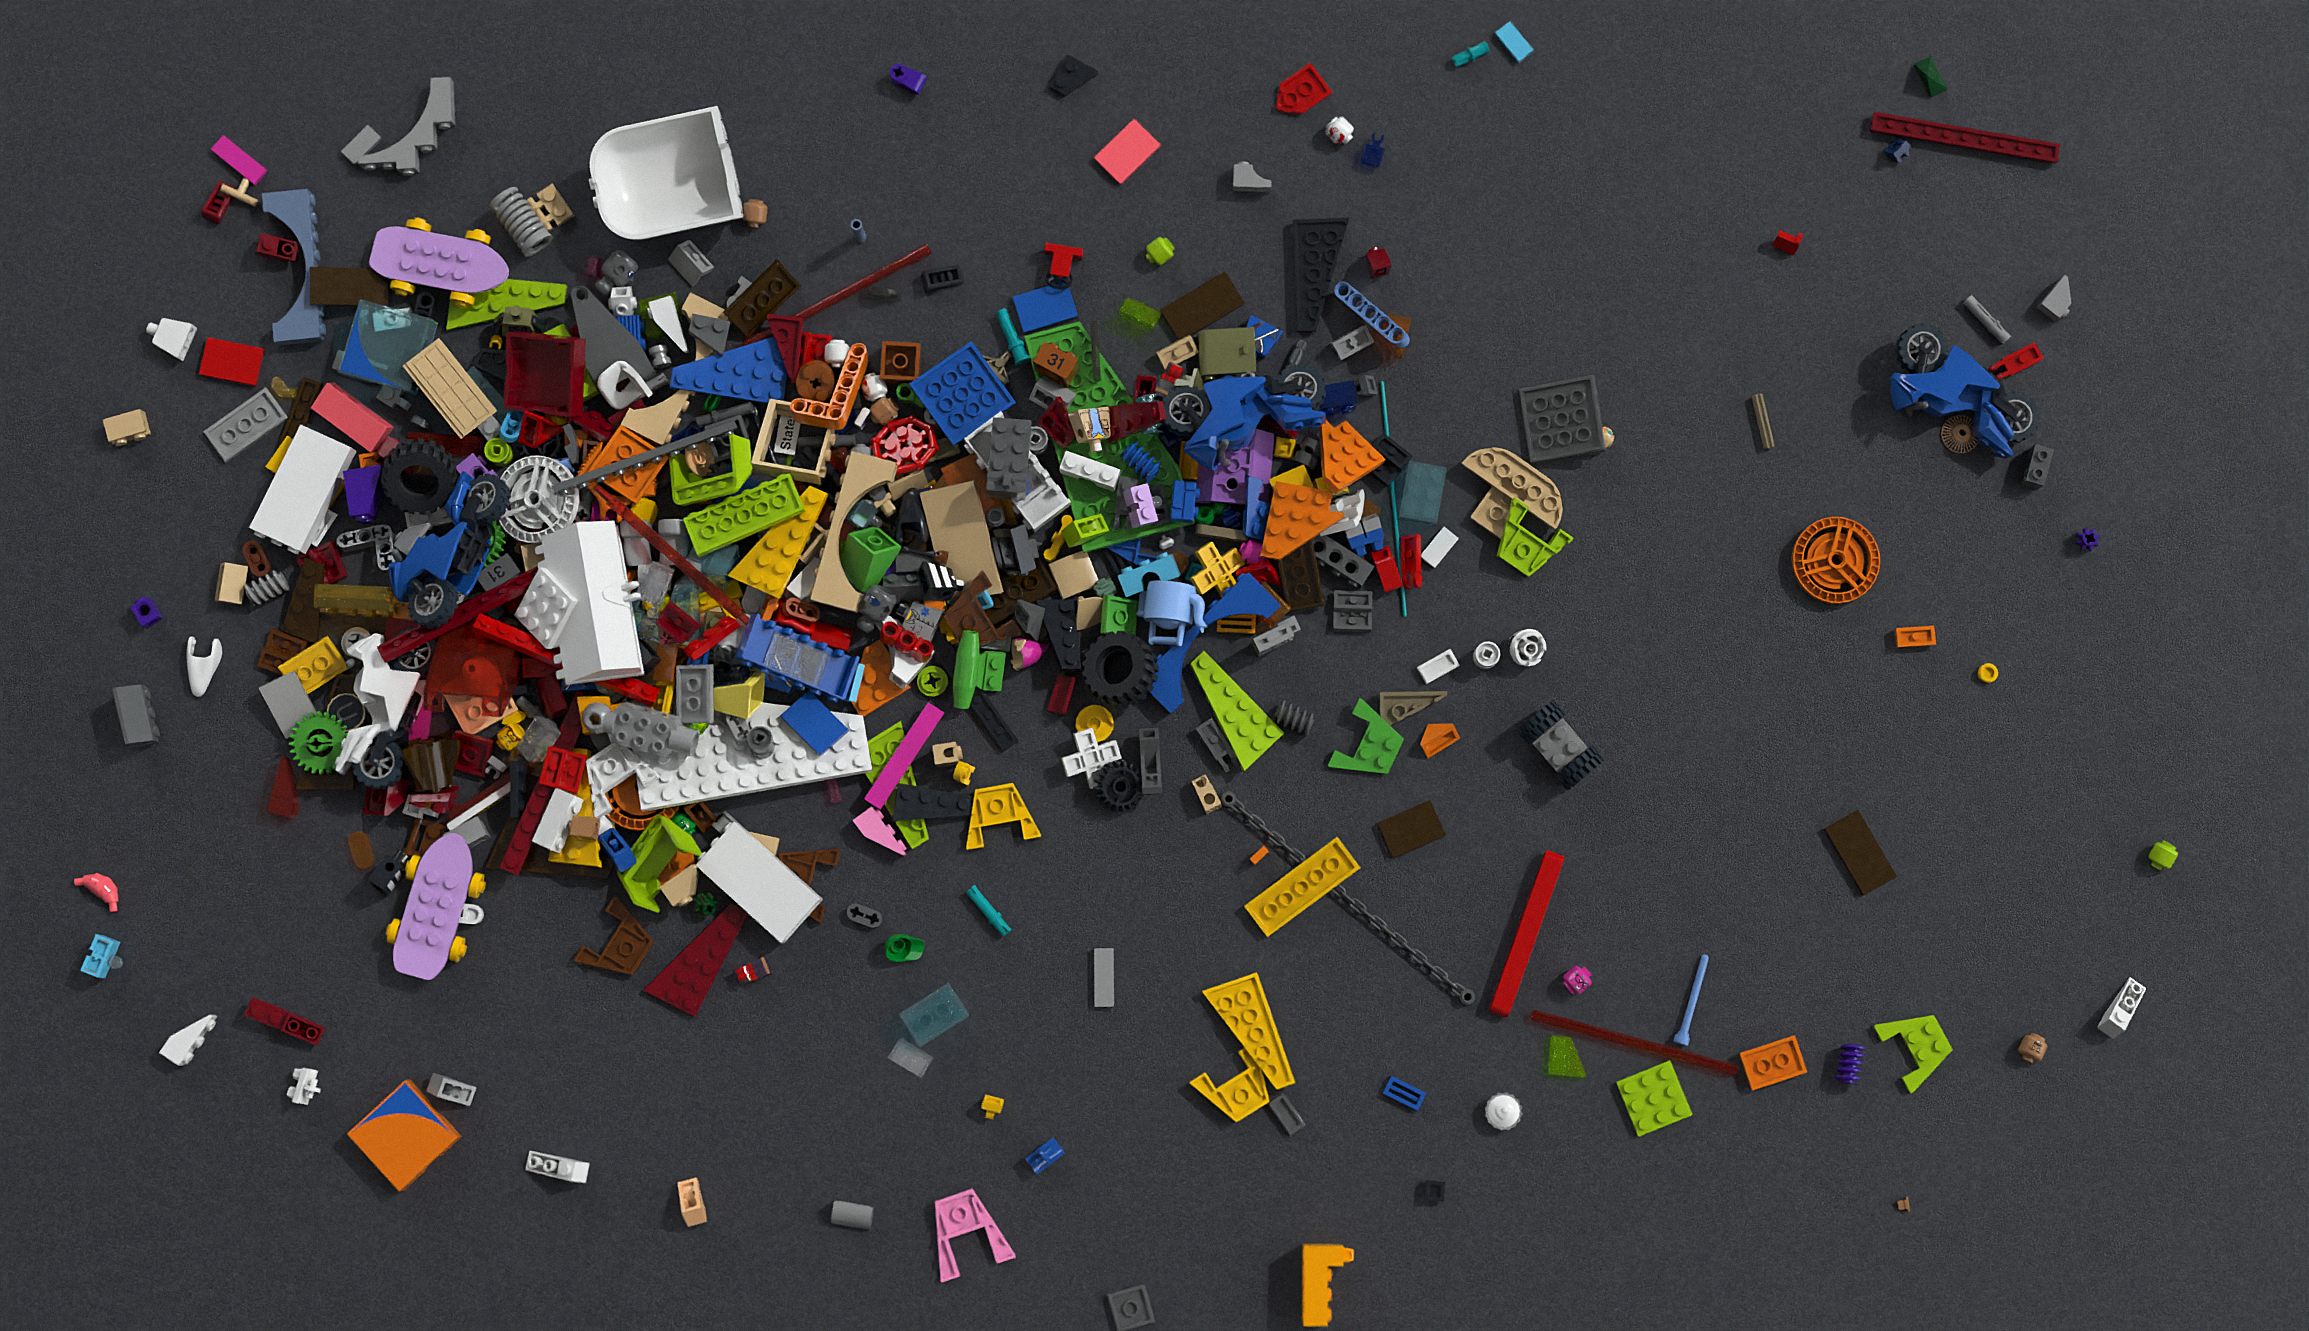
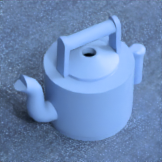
[1136,581,1208,646]

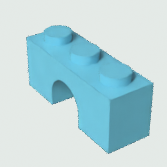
[1118,552,1181,597]

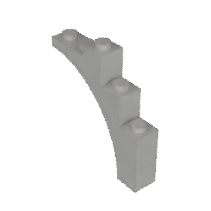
[358,77,455,176]

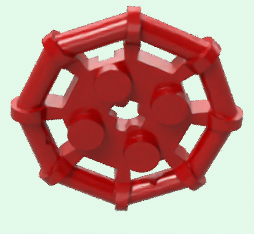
[870,415,939,476]

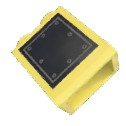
[713,669,766,719]

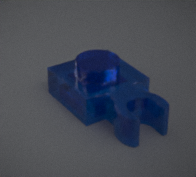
[1361,132,1385,168]

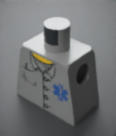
[896,601,946,642]

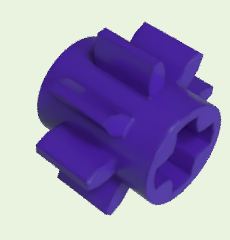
[2075,528,2100,552]

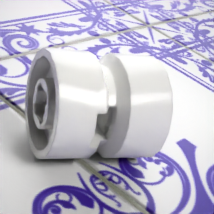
[1473,641,1500,669]

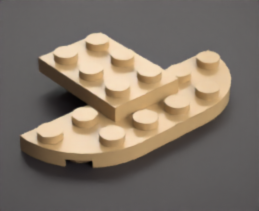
[1461,447,1563,540]

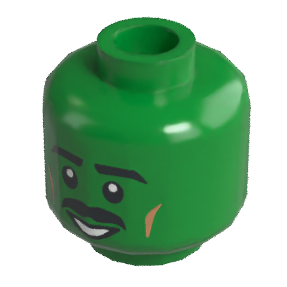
[670,811,696,835]

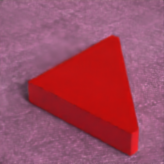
[1236,559,1282,588]

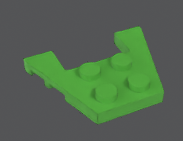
[1328,698,1404,774]

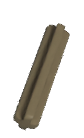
[1752,394,1774,449]

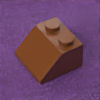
[653,642,688,683]

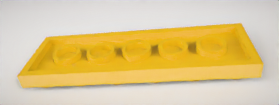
[1244,837,1361,937]

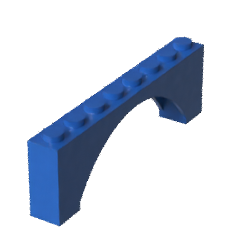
[1149,572,1281,713]

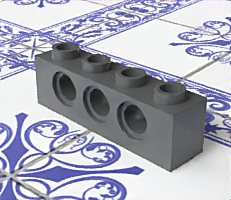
[1313,534,1374,588]

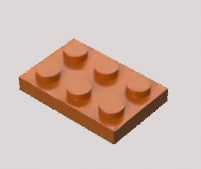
[1739,1035,1807,1091]

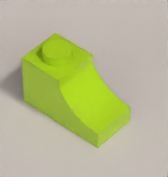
[1061,514,1109,548]

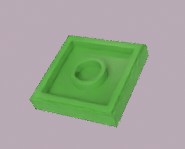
[1100,595,1138,635]

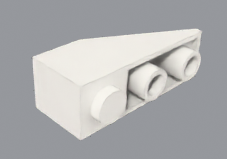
[2097,977,2146,1039]
[159,1015,217,1065]
[525,1151,590,1183]

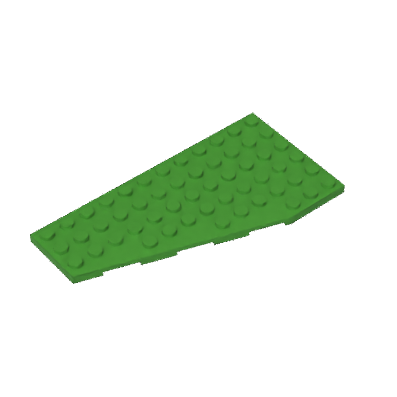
[1025,321,1195,553]

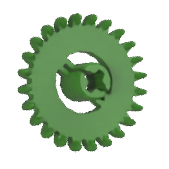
[288,711,348,775]

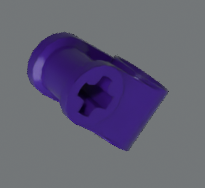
[890,64,927,95]

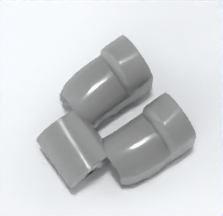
[620,519,691,591]

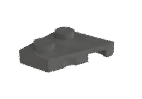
[689,314,730,357]

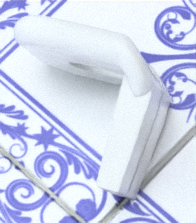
[597,361,653,409]

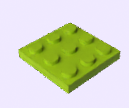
[1616,1060,1692,1137]

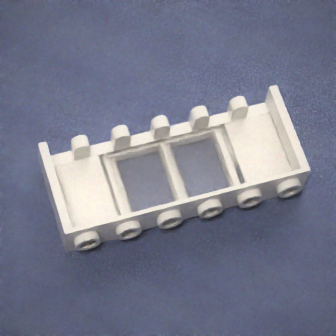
[964,411,1071,532]

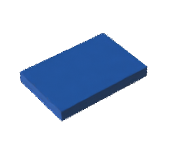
[1013,283,1078,334]
[780,691,849,757]

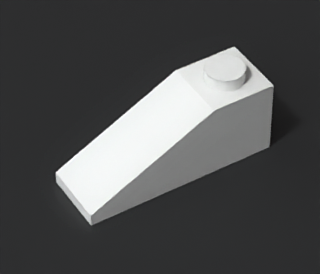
[647,296,689,353]

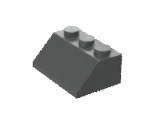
[112,684,160,748]

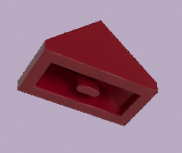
[1132,374,1157,404]

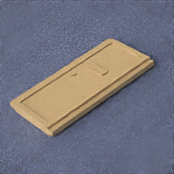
[402,338,497,439]

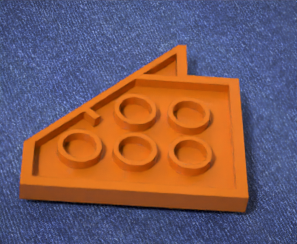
[1260,481,1345,560]

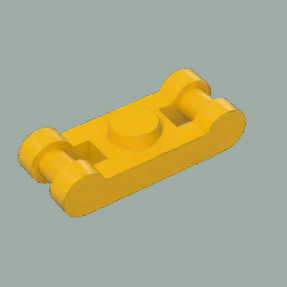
[1044,515,1073,563]

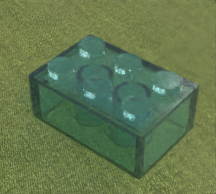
[1397,461,1447,527]
[899,983,970,1047]

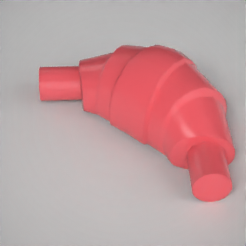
[74,873,119,912]

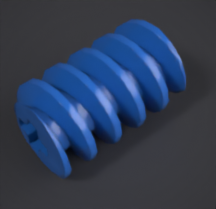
[1119,441,1161,483]

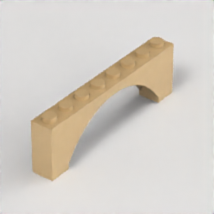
[621,292,732,447]
[809,451,898,613]

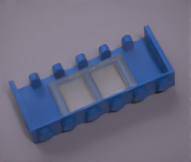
[735,614,860,703]

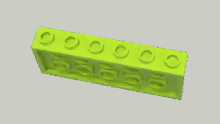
[683,473,806,557]

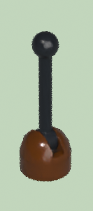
[902,546,949,566]

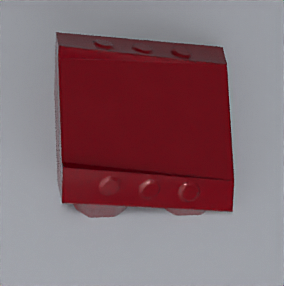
[408,785,459,813]

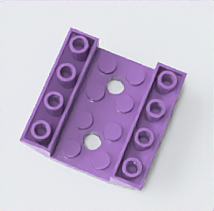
[1194,429,1275,505]

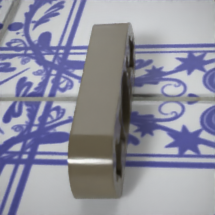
[1194,524,1250,543]

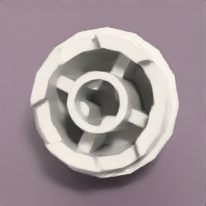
[1508,629,1546,666]

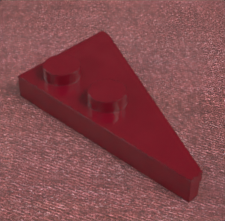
[767,314,804,384]

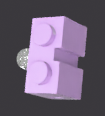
[1123,483,1162,528]

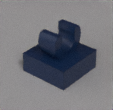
[1884,139,1910,163]

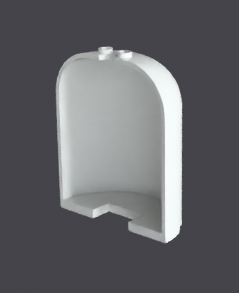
[589,106,743,240]

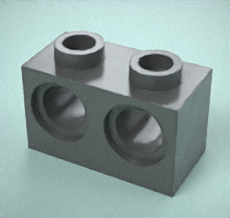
[2020,444,2054,489]

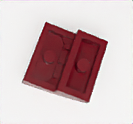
[295,541,348,587]

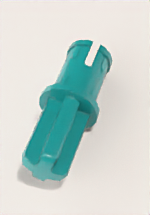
[1452,41,1490,67]

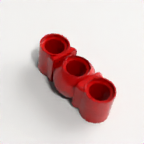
[879,621,933,663]

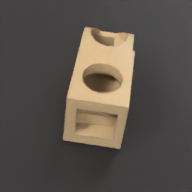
[1191,775,1222,815]

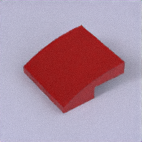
[798,332,833,371]
[539,746,588,794]

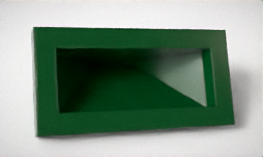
[1914,56,1948,98]

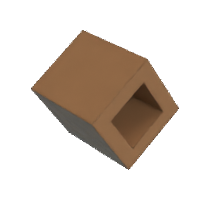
[568,816,601,840]

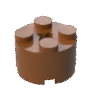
[796,360,835,402]

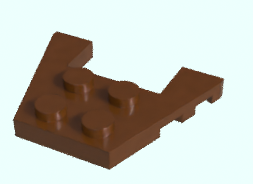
[943,570,1022,645]
[778,849,841,923]
[574,896,654,975]

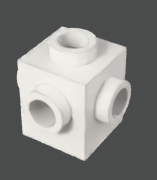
[609,287,637,317]

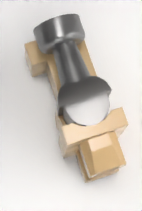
[869,485,897,518]

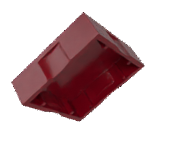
[504,331,586,417]

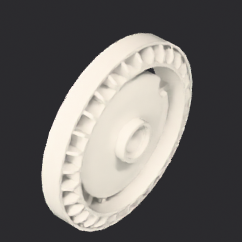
[499,456,579,544]

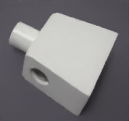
[146,318,197,361]

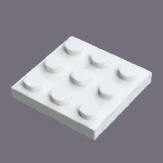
[514,567,578,649]

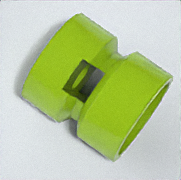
[484,438,514,467]

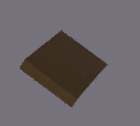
[1377,800,1446,858]

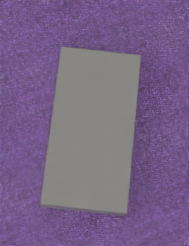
[203,387,288,463]

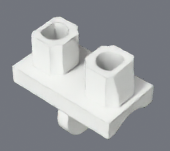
[287,1068,321,1105]

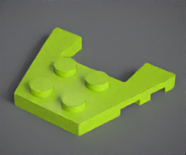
[1497,497,1574,576]
[1873,1015,1953,1093]

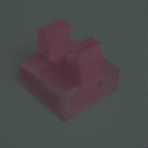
[583,255,606,279]

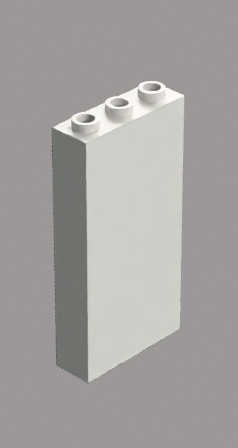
[249,424,356,554]
[696,822,823,943]

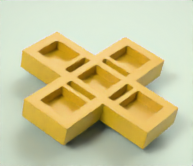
[1190,542,1245,598]

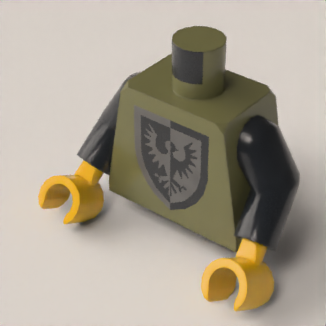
[490,306,546,349]

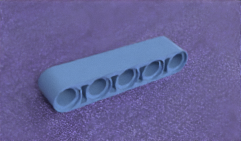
[1334,282,1410,349]

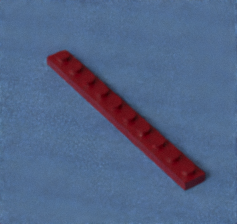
[1870,112,2060,164]
[377,566,539,663]
[500,691,589,876]

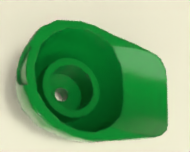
[884,934,925,962]

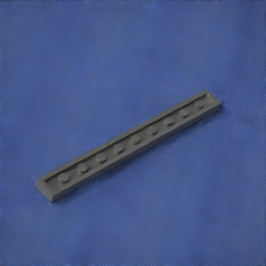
[551,420,737,497]

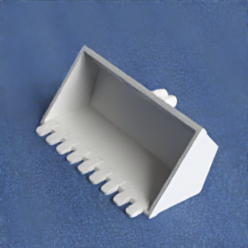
[535,521,644,685]

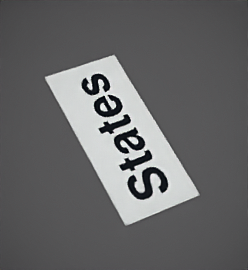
[774,415,800,455]

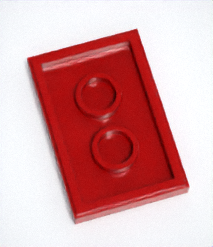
[199,337,265,386]

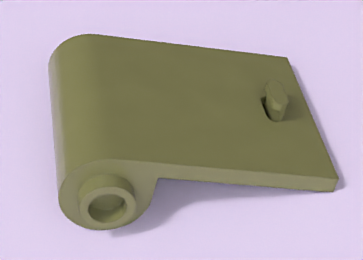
[1198,327,1256,382]

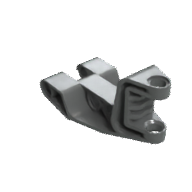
[571,286,656,400]

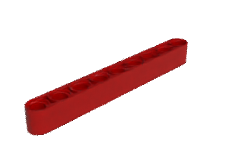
[1489,850,1565,1018]

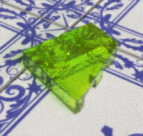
[1548,1035,1586,1077]

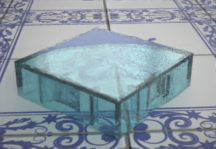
[338,299,438,396]

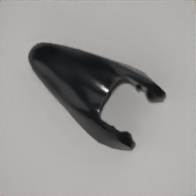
[895,488,930,544]

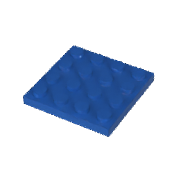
[909,341,1016,447]

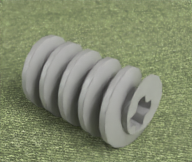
[244,570,289,606]

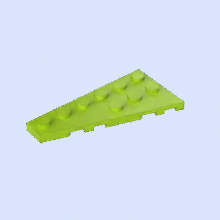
[1190,651,1284,772]

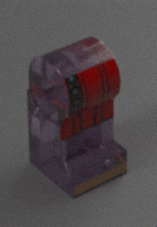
[734,956,773,986]

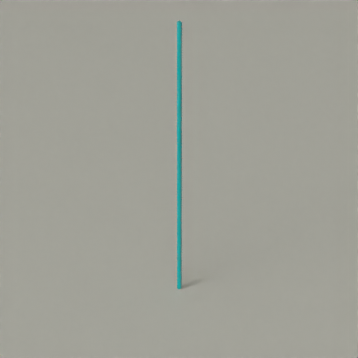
[1380,381,1407,617]

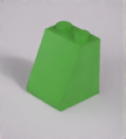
[840,526,901,592]

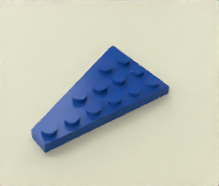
[669,337,787,404]

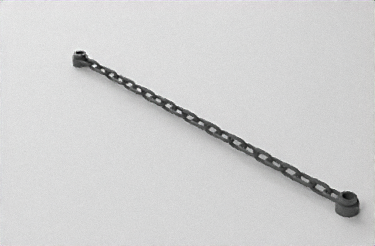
[1221,791,1475,1005]

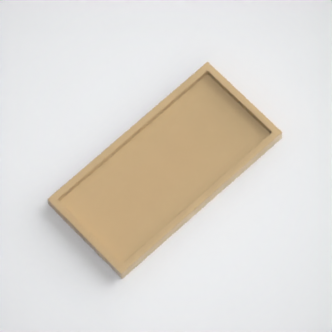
[920,480,1004,604]

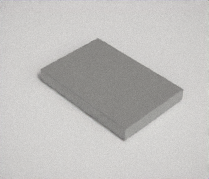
[676,664,714,724]
[259,670,317,739]

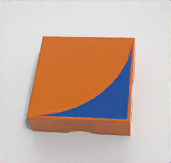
[347,1080,462,1191]

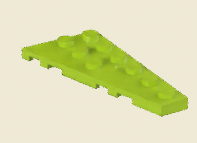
[446,279,567,331]
[865,721,929,849]

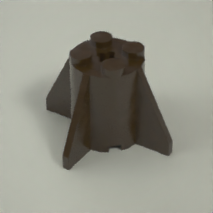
[399,731,460,793]

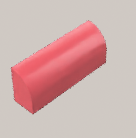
[311,382,394,452]

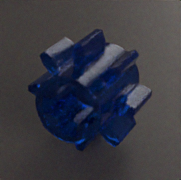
[1220,506,1243,529]

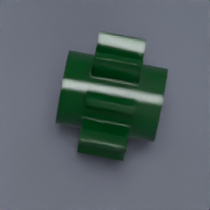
[693,892,718,916]

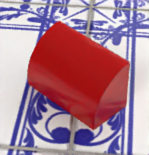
[810,621,855,652]

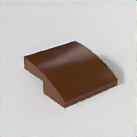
[257,628,309,675]

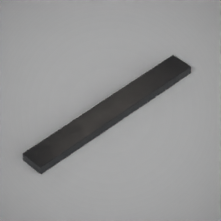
[931,627,1019,752]

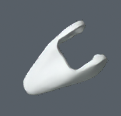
[186,637,222,697]

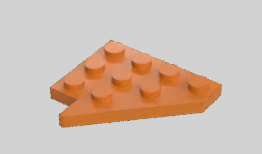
[1319,420,1386,494]

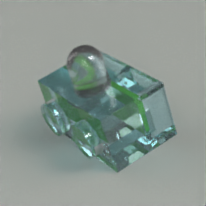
[845,498,882,530]

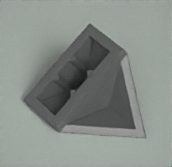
[1014,599,1045,642]

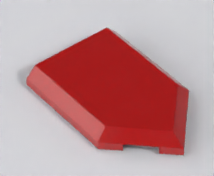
[1276,63,1332,114]

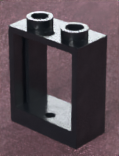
[988,524,1036,577]

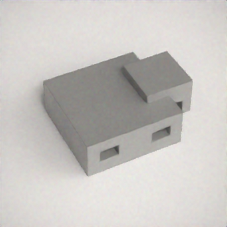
[1252,616,1301,657]

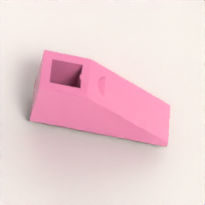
[853,807,907,856]

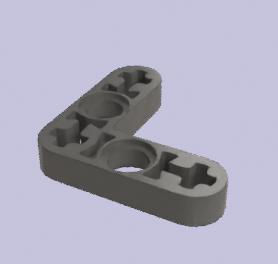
[337,524,395,575]

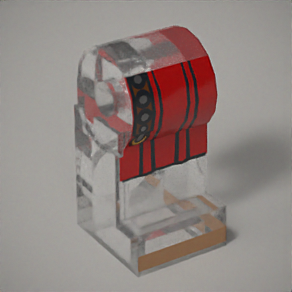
[1155,361,1184,398]

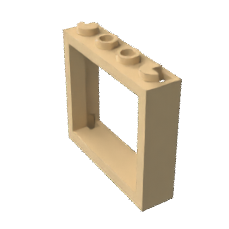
[751,399,838,484]

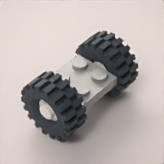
[1516,700,1604,791]

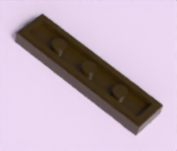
[277,377,323,448]

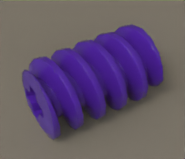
[1835,1043,1866,1086]

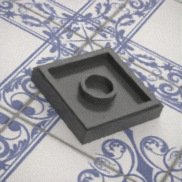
[1107,1283,1155,1331]

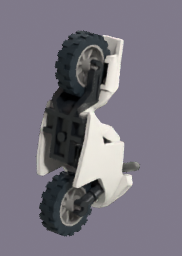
[335,627,442,790]

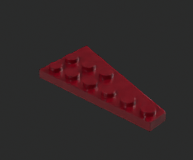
[644,903,749,1016]

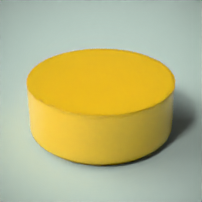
[1977,663,1998,683]

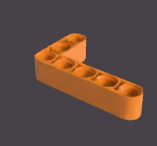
[790,343,869,430]

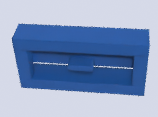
[1383,1076,1426,1111]

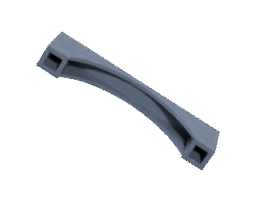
[262,189,326,346]

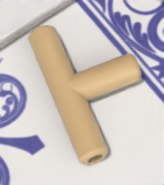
[220,178,258,207]

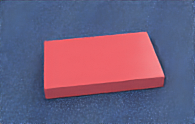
[1094,119,1161,185]

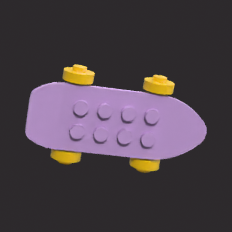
[369,218,509,308]
[386,833,486,980]

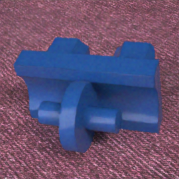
[1025,1138,1065,1174]

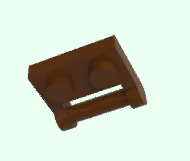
[403,817,448,857]

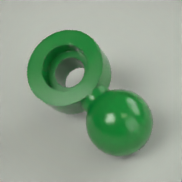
[1195,502,1228,525]

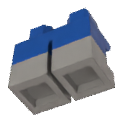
[1344,513,1384,557]

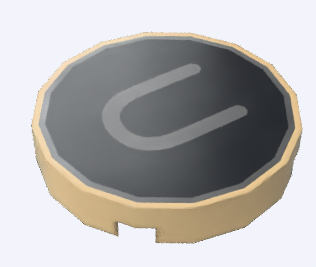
[327,693,367,732]

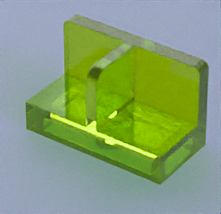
[1119,297,1161,331]

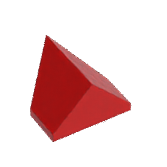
[518,410,564,449]

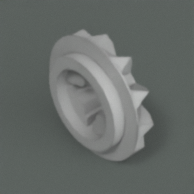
[341,627,370,658]

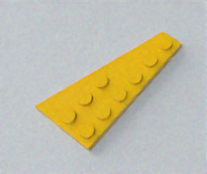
[727,486,829,599]
[1202,972,1295,1090]

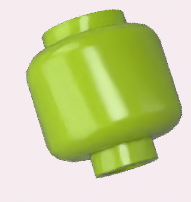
[1146,237,1174,265]
[2148,840,2178,870]

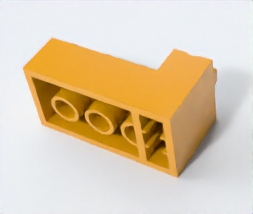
[1302,1244,1354,1326]

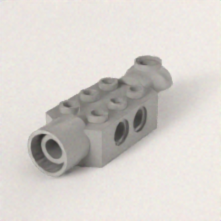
[582,702,700,758]

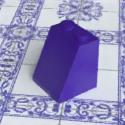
[343,465,384,524]

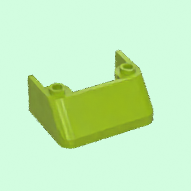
[669,434,752,506]
[617,815,702,913]

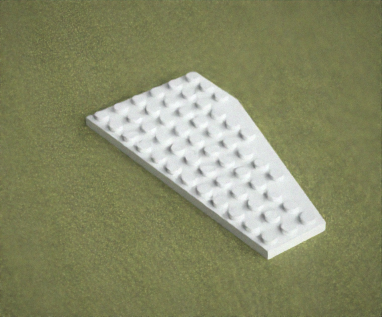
[627,697,872,812]

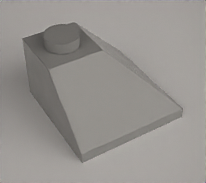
[393,523,438,555]

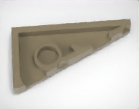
[1379,691,1447,725]

